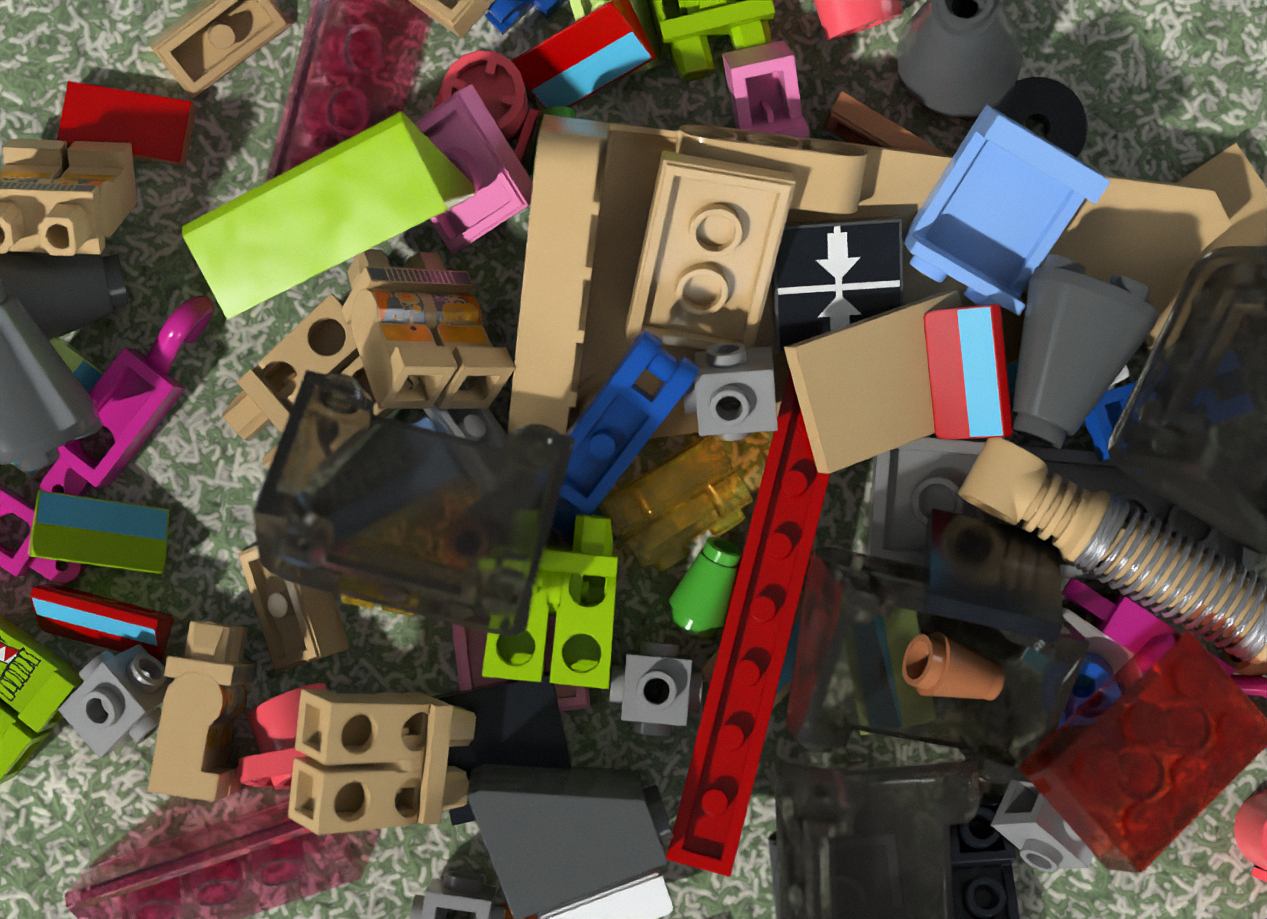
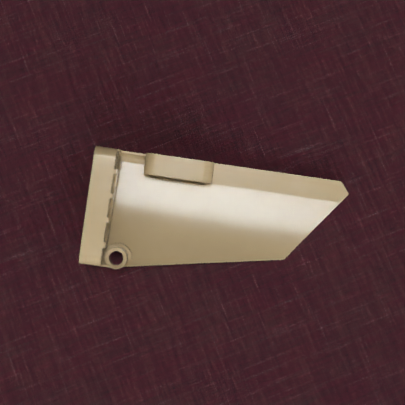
[507,114,1232,444]

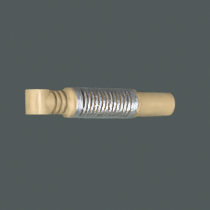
[958,437,1267,665]

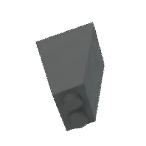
[467,764,674,919]

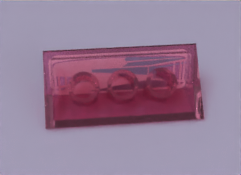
[265,0,428,183]
[65,800,361,919]

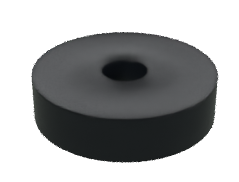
[993,77,1088,158]

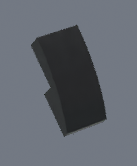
[942,795,1020,919]

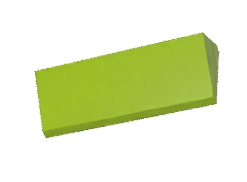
[182,111,476,320]

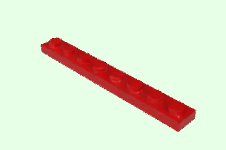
[667,369,831,877]

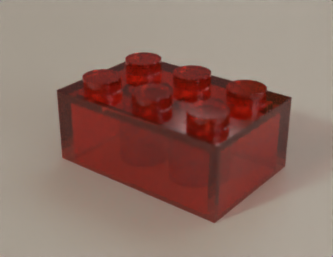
[1019,630,1267,873]

